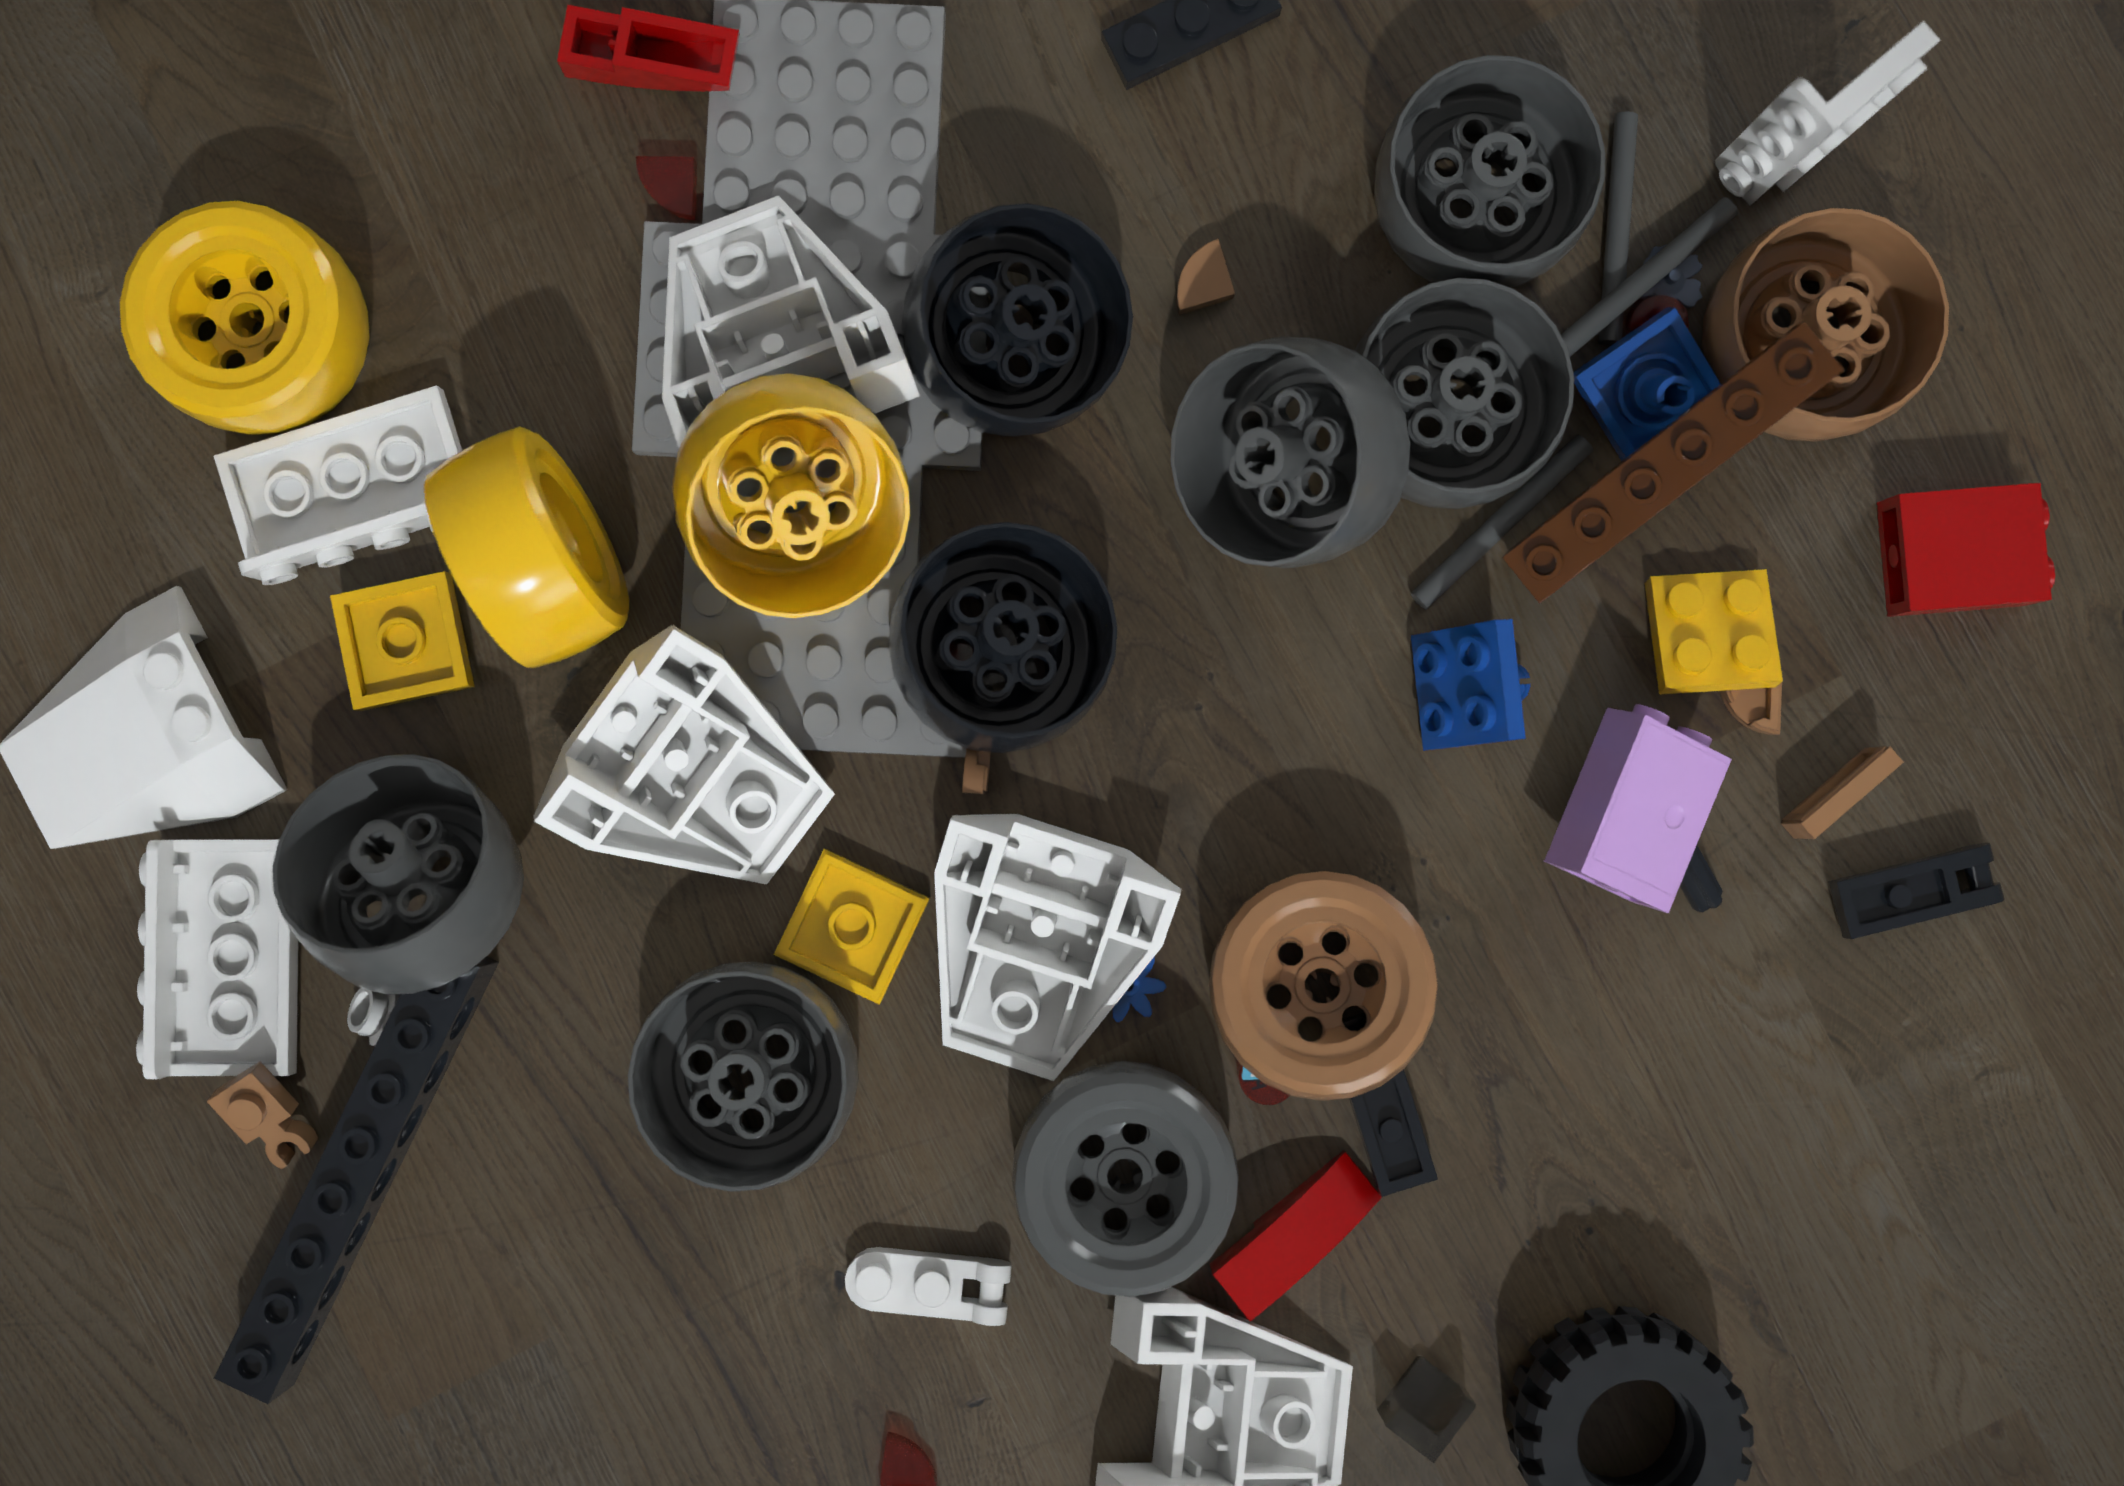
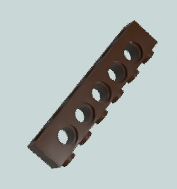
[1502,321,1844,604]

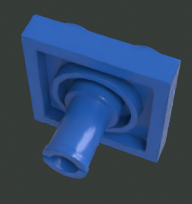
[1573,307,1721,460]
[1411,619,1530,751]

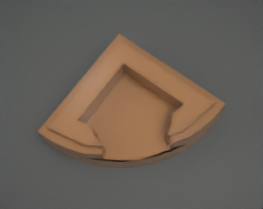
[1176,239,1235,315]
[1720,682,1782,735]
[962,748,991,795]

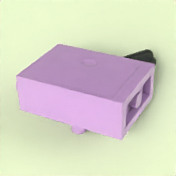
[1544,704,1732,913]

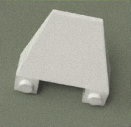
[662,195,920,448]
[1095,1287,1353,1486]

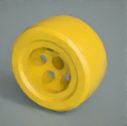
[120,201,370,435]
[673,373,910,618]
[423,426,629,668]

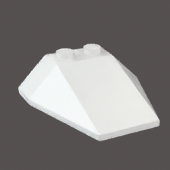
[0,586,288,849]
[533,625,835,884]
[934,814,1181,1081]

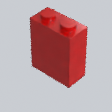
[1876,483,2055,617]

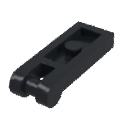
[1828,843,2005,939]

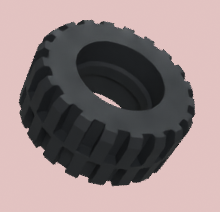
[1506,1306,1754,1486]

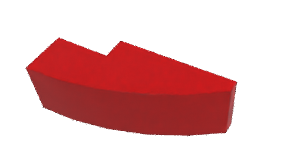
[557,4,740,92]
[1209,1150,1382,1322]

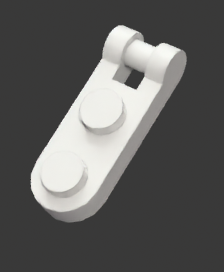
[845,1247,1012,1326]

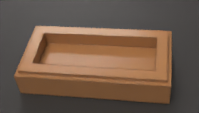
[1781,746,1904,839]

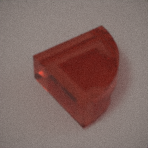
[636,156,697,220]
[880,1432,938,1486]

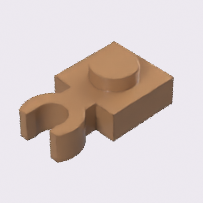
[207,1061,318,1169]

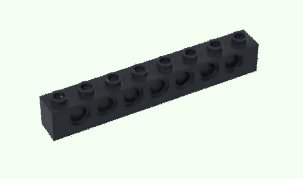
[214,956,499,1404]

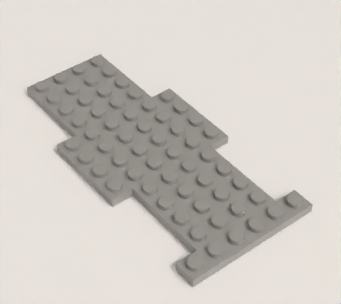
[632,0,989,758]

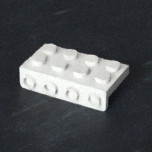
[1715,21,1940,205]
[214,385,462,585]
[136,839,298,1079]

